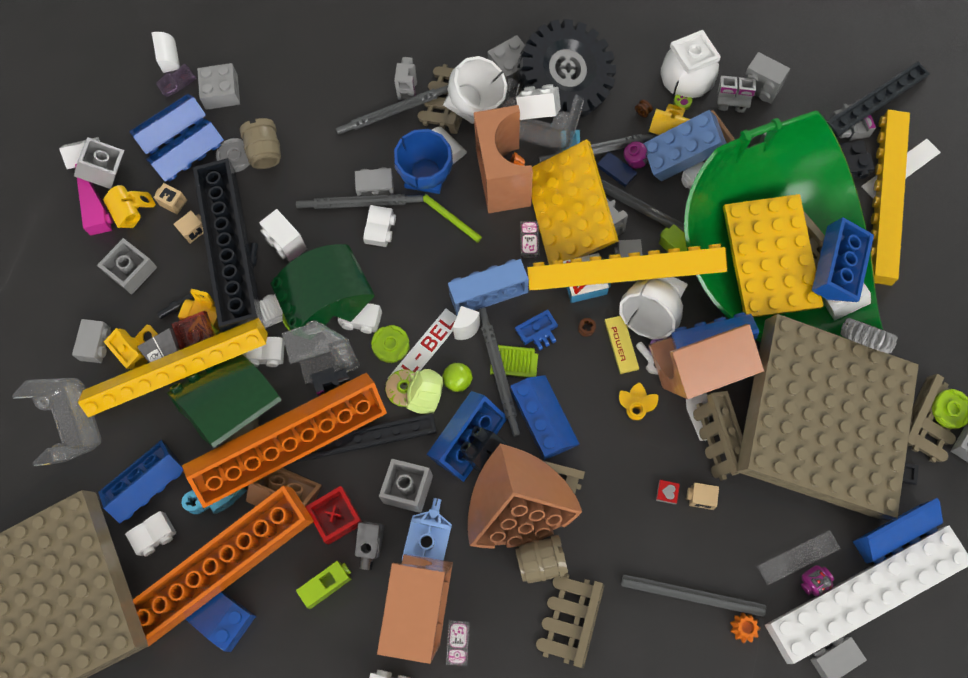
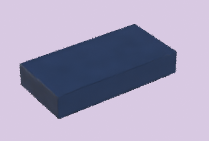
[597,152,637,187]

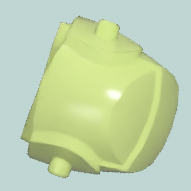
[407,369,443,414]

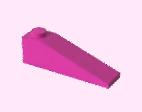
[75,164,113,236]

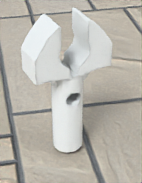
[636,342,658,375]

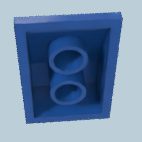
[186,591,256,652]

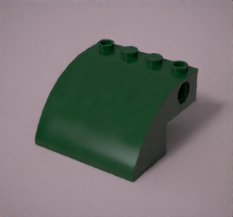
[270,244,375,341]
[167,354,281,448]

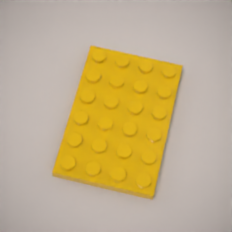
[532,139,619,265]
[723,194,823,318]

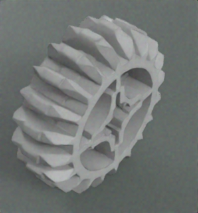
[840,318,898,354]

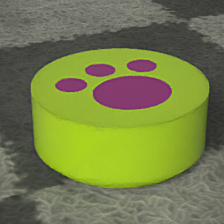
[674,95,692,110]

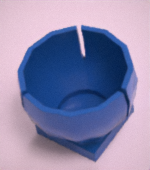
[394,129,453,194]

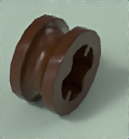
[635,99,653,118]
[578,318,596,337]

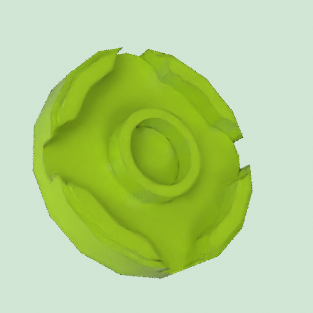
[371,325,409,363]
[932,389,968,429]

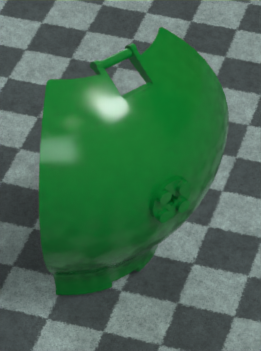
[684,111,883,343]

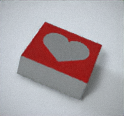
[656,480,680,505]

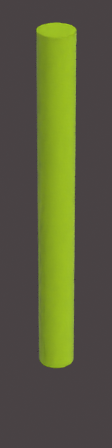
[423,194,482,243]

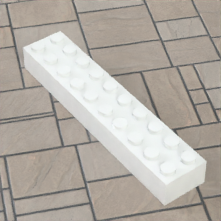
[765,525,968,664]

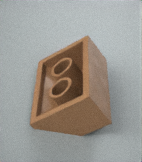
[246,468,322,506]

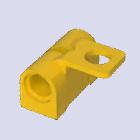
[649,104,690,135]
[103,185,156,228]
[178,289,220,331]
[104,325,158,369]

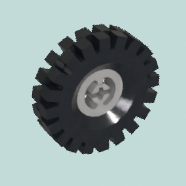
[517,19,616,120]

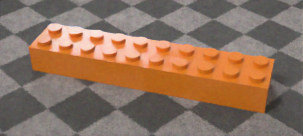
[182,373,387,508]
[133,485,314,647]

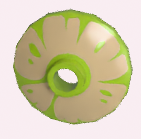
[385,369,416,407]

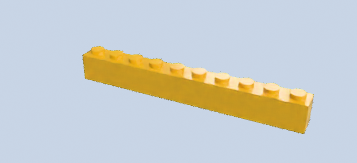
[871,110,910,286]
[527,244,728,290]
[78,318,268,417]

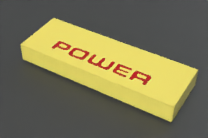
[604,316,639,374]

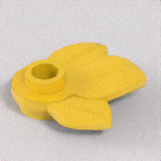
[619,383,658,421]

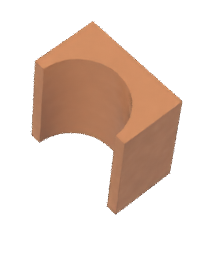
[473,105,533,213]
[649,321,764,400]
[377,554,453,664]

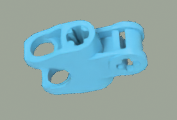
[181,487,247,514]

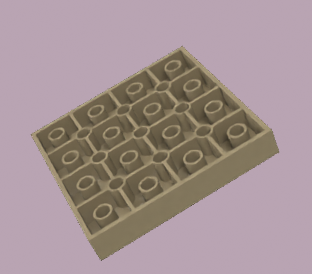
[738,314,918,520]
[0,490,148,678]

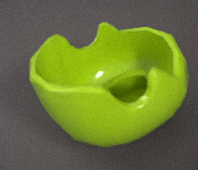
[442,363,473,392]

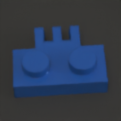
[515,309,558,351]

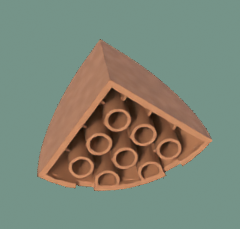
[468,443,582,549]

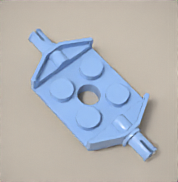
[402,498,452,561]

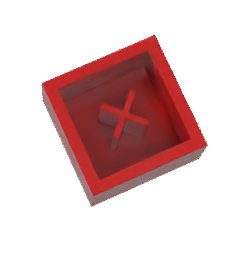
[305,486,363,545]

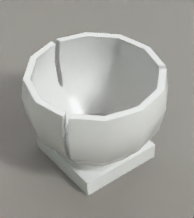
[661,30,721,98]
[443,56,507,124]
[619,277,688,340]

